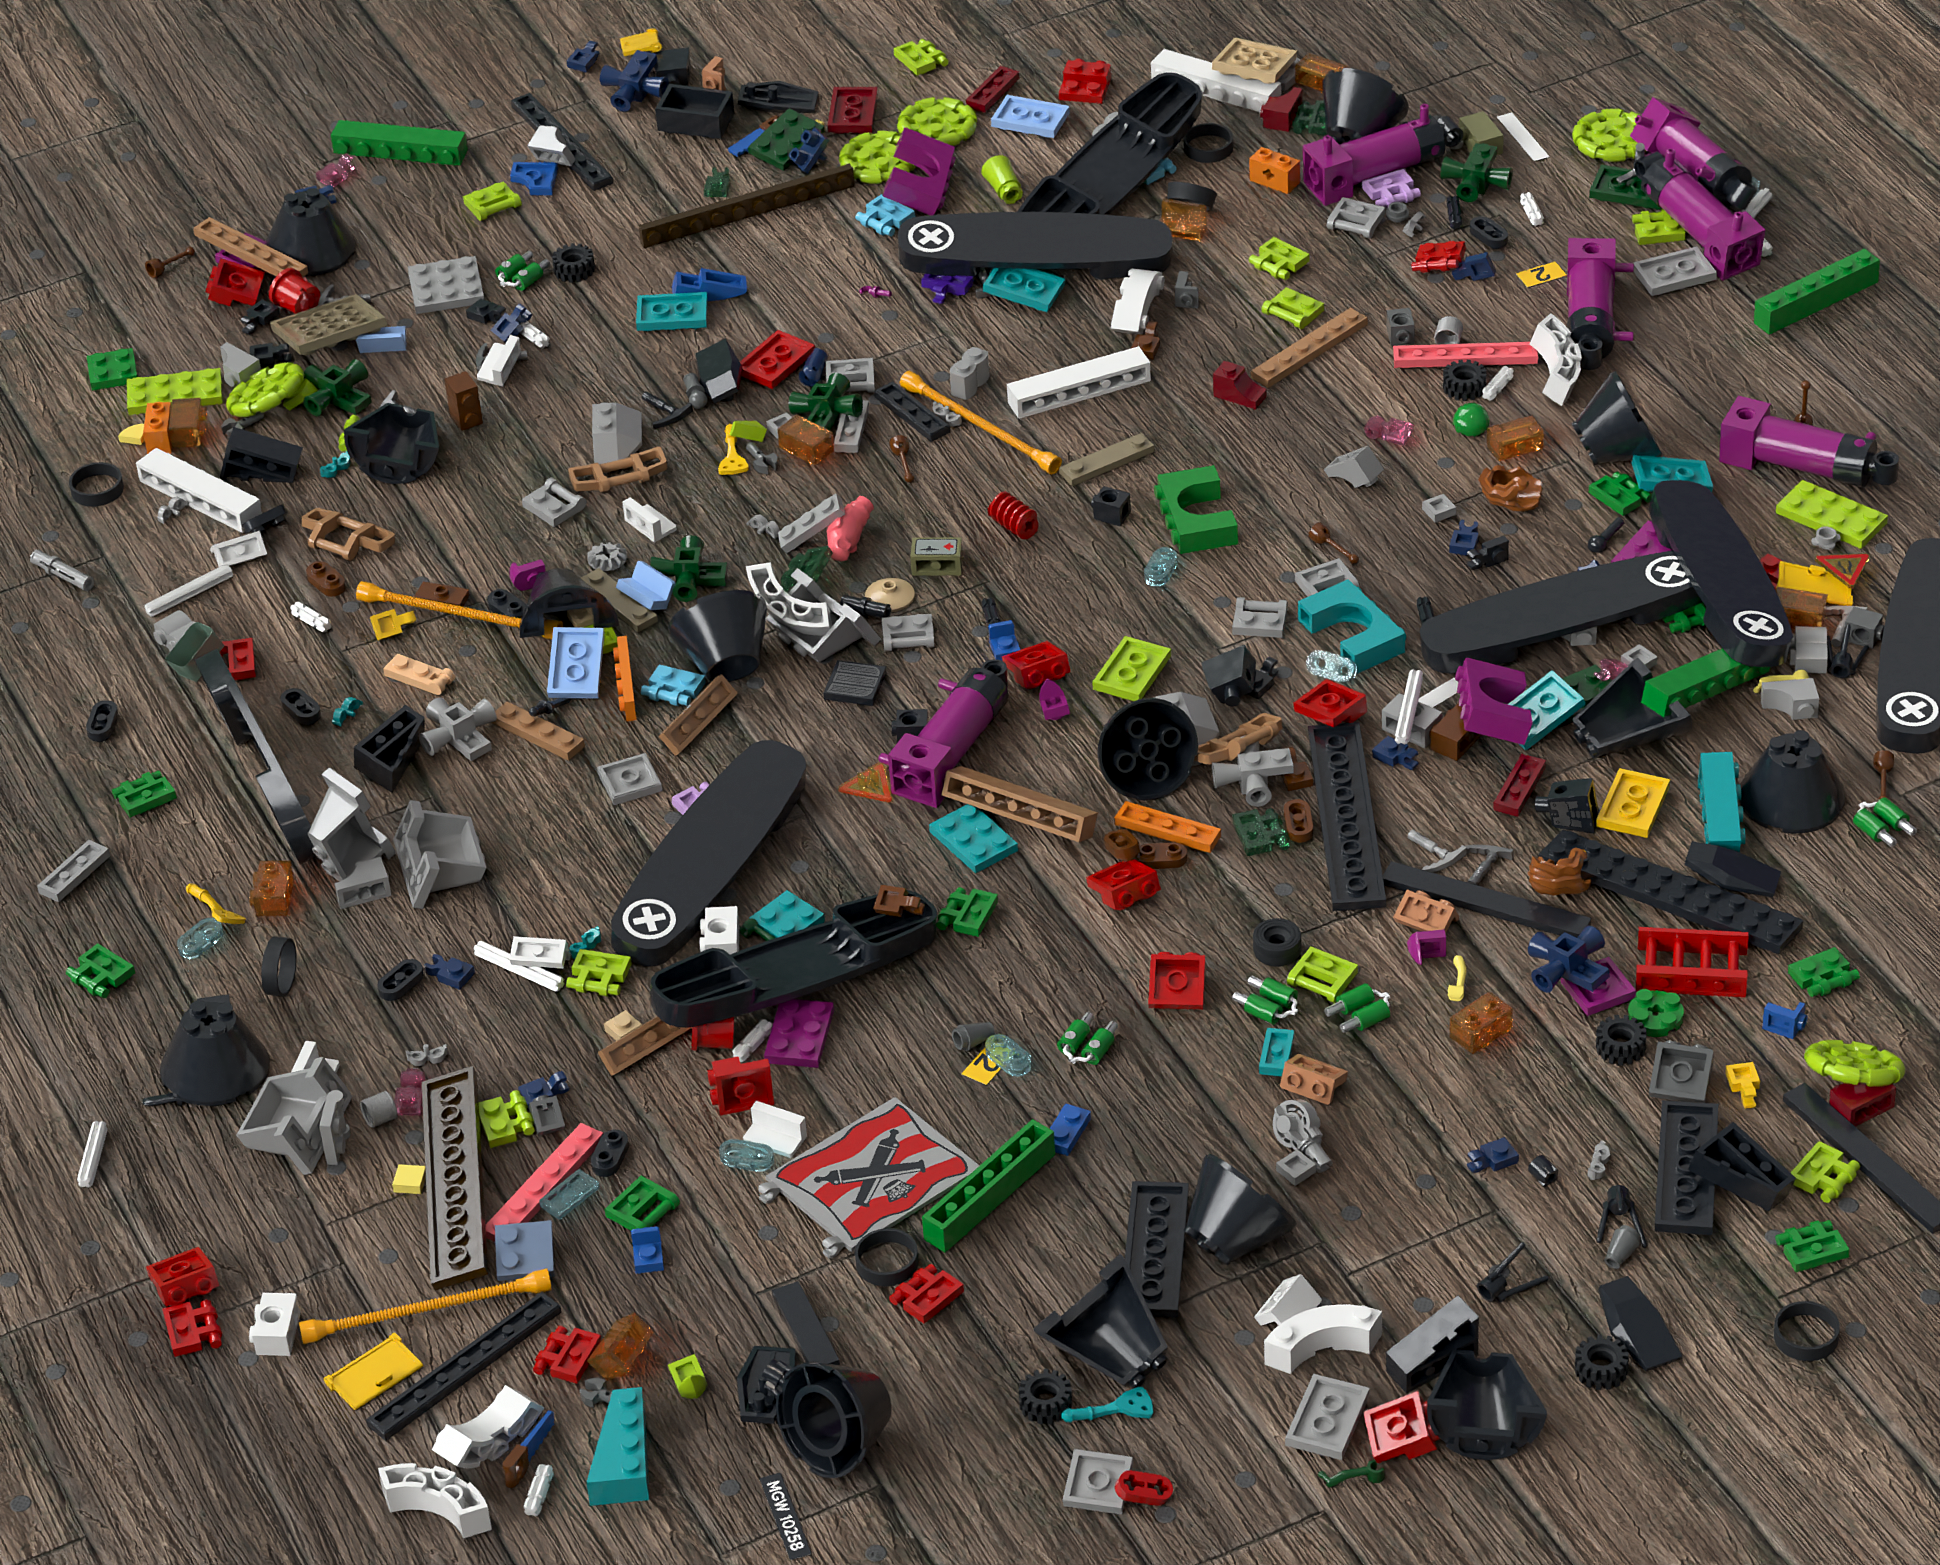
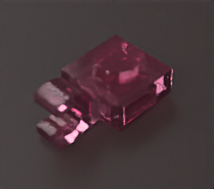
[316,153,356,187]
[1594,658,1628,681]

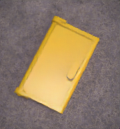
[620,28,662,56]
[1776,561,1853,606]
[323,1333,423,1410]

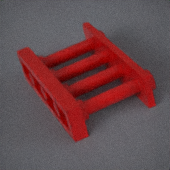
[1636,927,1748,997]

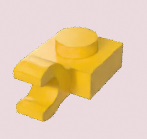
[370,609,416,641]
[1725,1062,1760,1109]

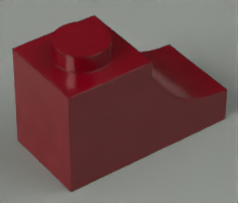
[1260,87,1303,132]
[1213,361,1267,410]
[1829,1083,1896,1127]

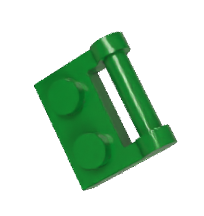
[605,1176,680,1231]

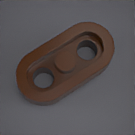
[306,561,346,597]
[1284,799,1313,843]
[1103,829,1140,861]
[1135,842,1187,869]

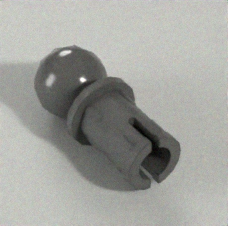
[683,373,708,409]

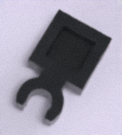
[1467,535,1509,570]

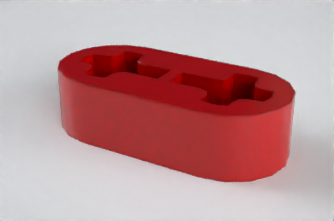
[1115,1470,1173,1506]

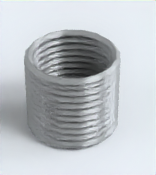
[1434,316,1463,345]
[360,1091,397,1128]

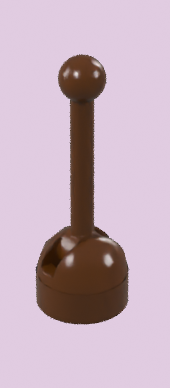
[145,247,195,278]
[1794,380,1813,426]
[889,435,914,483]
[1308,522,1359,564]
[1873,750,1895,801]

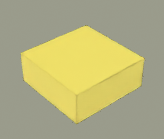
[392,1164,426,1194]

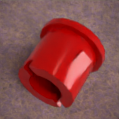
[269,268,320,314]
[691,1017,735,1051]

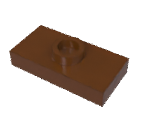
[414,581,470,607]

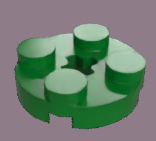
[1628,989,1684,1037]

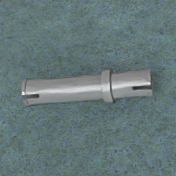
[30,549,94,591]

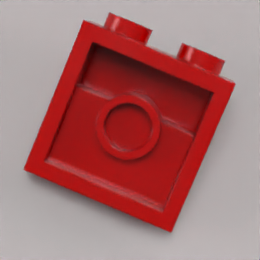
[1058,59,1111,104]
[205,258,265,306]
[1002,641,1071,689]
[1293,679,1367,727]
[1086,859,1161,910]
[1148,952,1206,1010]
[707,1056,774,1116]
[146,1247,219,1306]
[1363,1391,1440,1464]

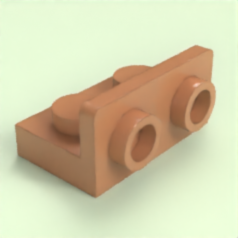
[702,56,726,91]
[1393,890,1459,934]
[1280,1054,1348,1105]

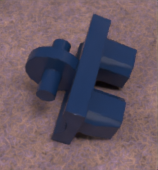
[789,127,829,173]

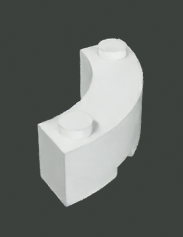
[1111,269,1164,335]
[1530,314,1582,406]
[746,562,832,636]
[1264,1305,1382,1374]
[432,1385,545,1468]
[378,1463,492,1538]

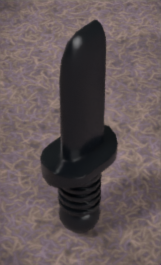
[529,698,571,717]
[143,1093,183,1106]

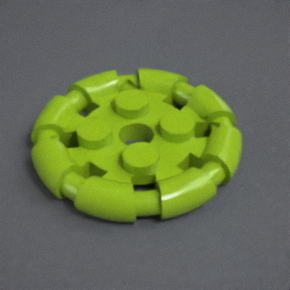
[897,97,977,146]
[1572,109,1647,162]
[839,131,917,184]
[226,363,304,417]
[1804,1040,1905,1086]

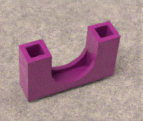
[883,127,956,215]
[1455,657,1533,745]

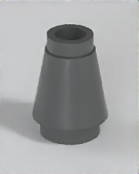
[952,1022,995,1051]
[1604,1225,1641,1269]

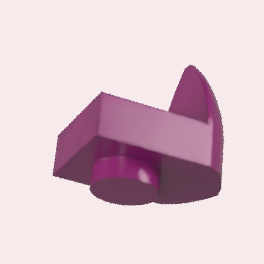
[509,559,546,591]
[1039,679,1070,720]
[1407,930,1446,965]

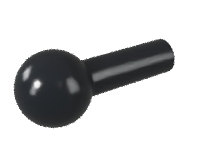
[1587,517,1625,553]

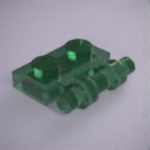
[1292,100,1327,135]
[780,546,833,592]
[1232,808,1290,856]

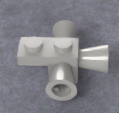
[419,697,497,761]
[1212,736,1293,807]

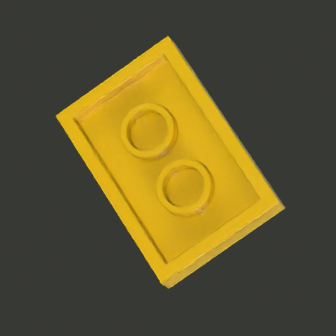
[1596,768,1670,838]

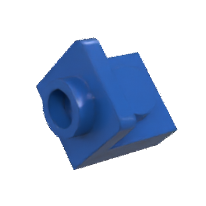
[988,620,1020,661]
[1762,1002,1808,1039]
[631,1226,664,1274]

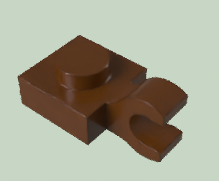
[1131,321,1160,360]
[1281,746,1313,791]
[873,885,925,917]

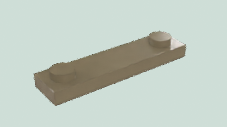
[1059,433,1155,486]
[581,568,658,632]

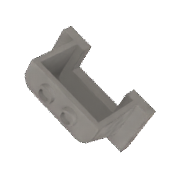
[766,568,881,663]
[308,768,396,882]
[393,800,486,909]
[236,1057,353,1175]

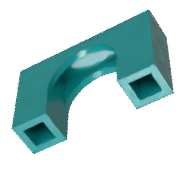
[1298,579,1407,675]

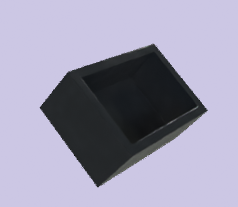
[655,84,735,139]

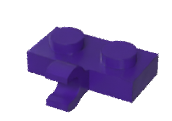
[921,274,973,304]

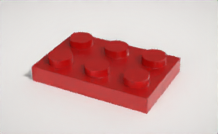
[740,330,815,389]

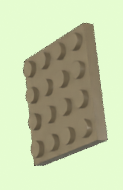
[270,294,387,355]

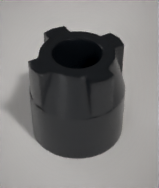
[1528,1155,1559,1187]

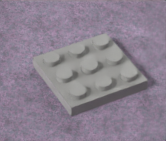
[407,256,484,314]

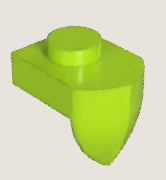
[283,379,318,411]
[668,1354,707,1399]

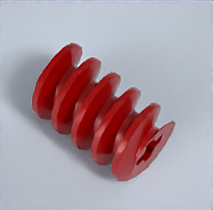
[987,491,1039,540]

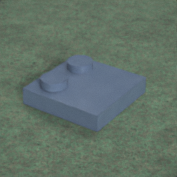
[495,1220,555,1281]

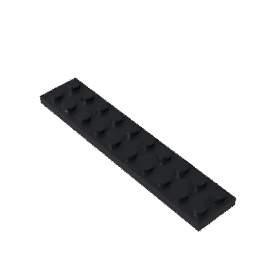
[1308,722,1386,911]
[1538,829,1804,954]

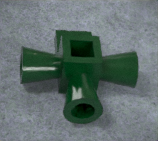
[1440,143,1513,202]
[303,359,372,416]
[789,373,863,437]
[650,535,728,602]

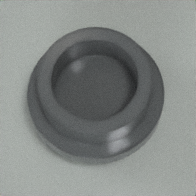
[1386,202,1409,223]

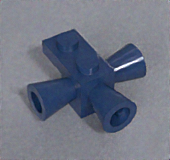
[600,50,669,112]
[1528,926,1610,993]

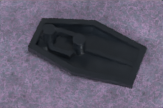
[738,81,818,113]
[695,338,742,403]
[1684,841,1781,898]
[1598,1276,1682,1371]
[737,1346,796,1424]

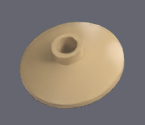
[865,578,915,612]

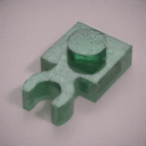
[704,167,730,197]

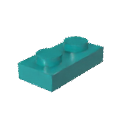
[1259,1028,1294,1076]

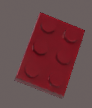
[827,87,878,134]

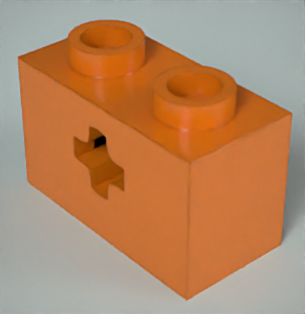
[1249,147,1300,194]
[143,402,175,454]

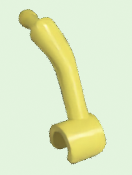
[1753,670,1809,693]
[1448,955,1467,1001]

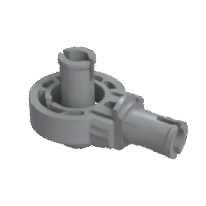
[1273,1100,1333,1173]

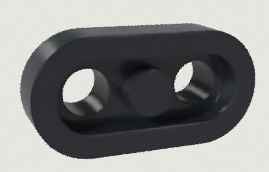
[1470,217,1508,249]
[241,504,288,534]
[487,589,526,619]
[280,688,321,725]
[86,700,119,742]
[377,959,424,1001]
[591,1130,629,1177]

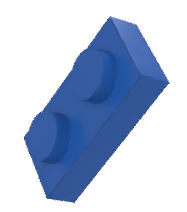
[1050,1103,1091,1156]

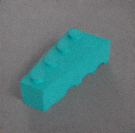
[1697,752,1745,853]
[586,1387,649,1506]

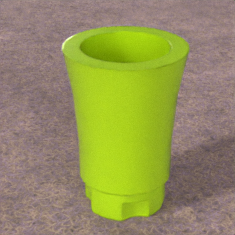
[981,155,1023,204]

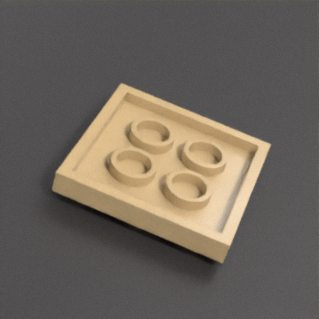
[1212,38,1297,84]

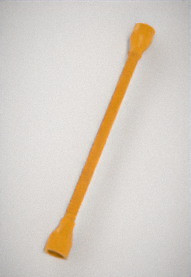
[900,370,1062,475]
[356,581,563,640]
[299,1268,552,1344]

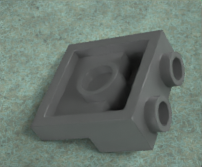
[1649,1041,1714,1103]

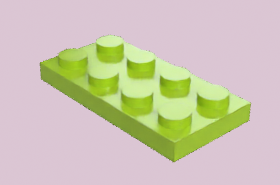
[127,368,223,415]
[1776,480,1888,549]

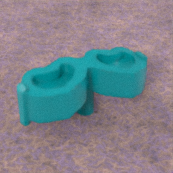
[320,451,350,478]
[332,697,363,727]
[569,926,601,959]

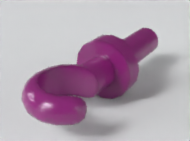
[859,286,892,298]

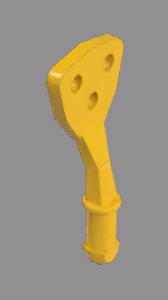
[718,424,749,475]
[186,883,246,924]

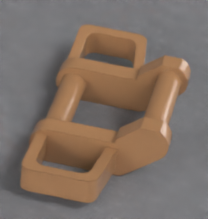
[568,447,667,493]
[302,508,395,561]
[1194,713,1283,764]

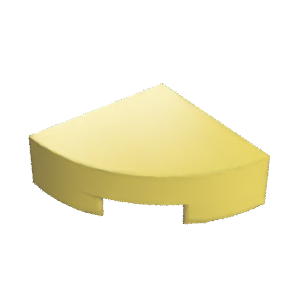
[118,424,144,445]

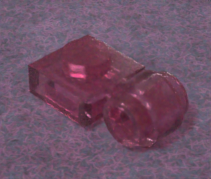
[1364,416,1414,446]
[394,1068,425,1116]

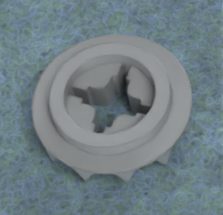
[588,542,627,571]

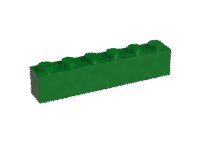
[331,120,468,166]
[1754,248,1880,335]
[1641,648,1771,717]
[922,1119,1055,1253]

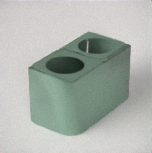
[165,622,224,682]

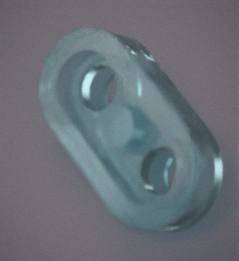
[1144,547,1178,586]
[1306,650,1357,683]
[177,918,224,959]
[985,1034,1031,1076]
[719,1139,774,1172]

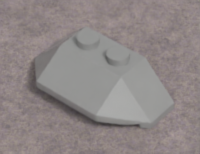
[592,403,642,464]
[1154,692,1219,766]

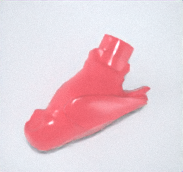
[826,496,874,561]

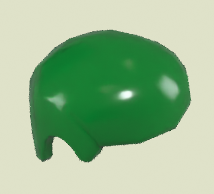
[1452,403,1490,436]

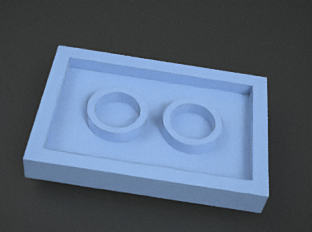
[991,95,1070,138]
[547,627,605,699]

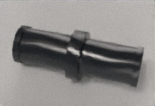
[840,594,891,618]

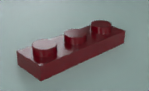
[966,66,1020,113]
[1493,754,1546,817]

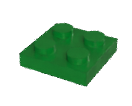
[86,348,138,391]

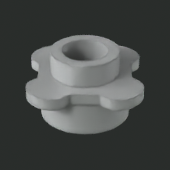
[1811,527,1840,550]

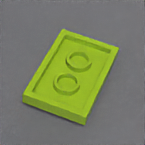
[1092,636,1171,701]

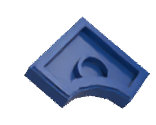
[510,162,558,195]

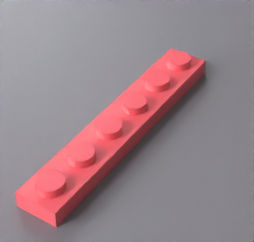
[1393,342,1538,368]
[485,1123,603,1242]

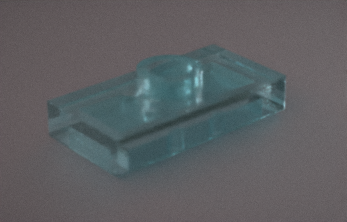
[539,1169,599,1220]

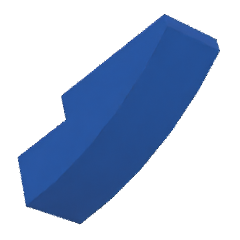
[672,268,747,301]

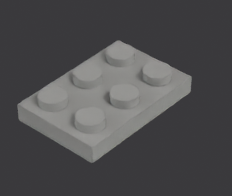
[1633,246,1717,296]
[1285,1374,1370,1460]

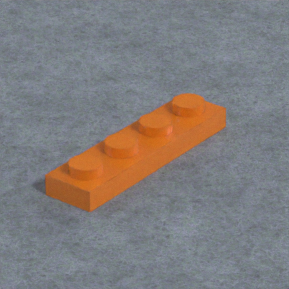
[613,636,637,721]
[1114,801,1221,853]

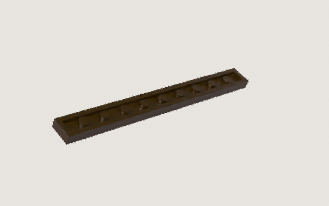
[638,163,855,248]

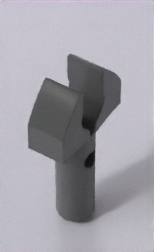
[221,412,264,439]
[746,442,778,474]
[579,1377,612,1408]

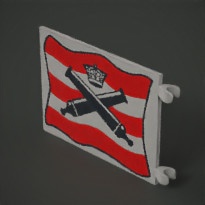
[758,1097,979,1258]

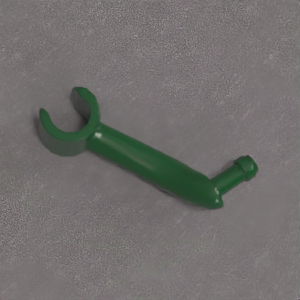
[739,918,775,941]
[1318,1460,1385,1488]

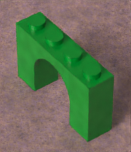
[1154,465,1238,554]

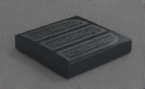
[823,660,886,706]

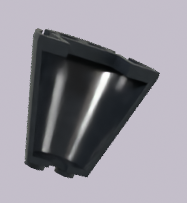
[344,403,439,484]
[519,568,619,638]
[1572,658,1693,759]
[1033,1254,1168,1389]
[1427,1349,1547,1460]

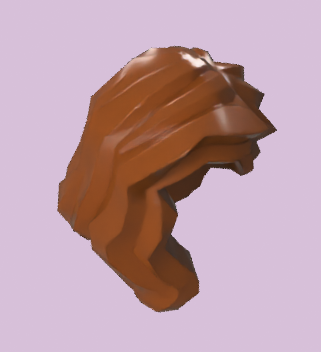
[1478,465,1543,512]
[1527,847,1591,896]

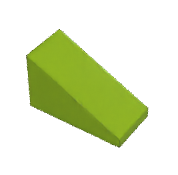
[730,421,767,442]

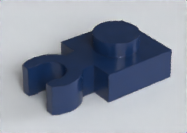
[1449,520,1479,555]
[424,954,475,990]

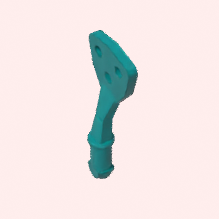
[1061,1387,1153,1423]

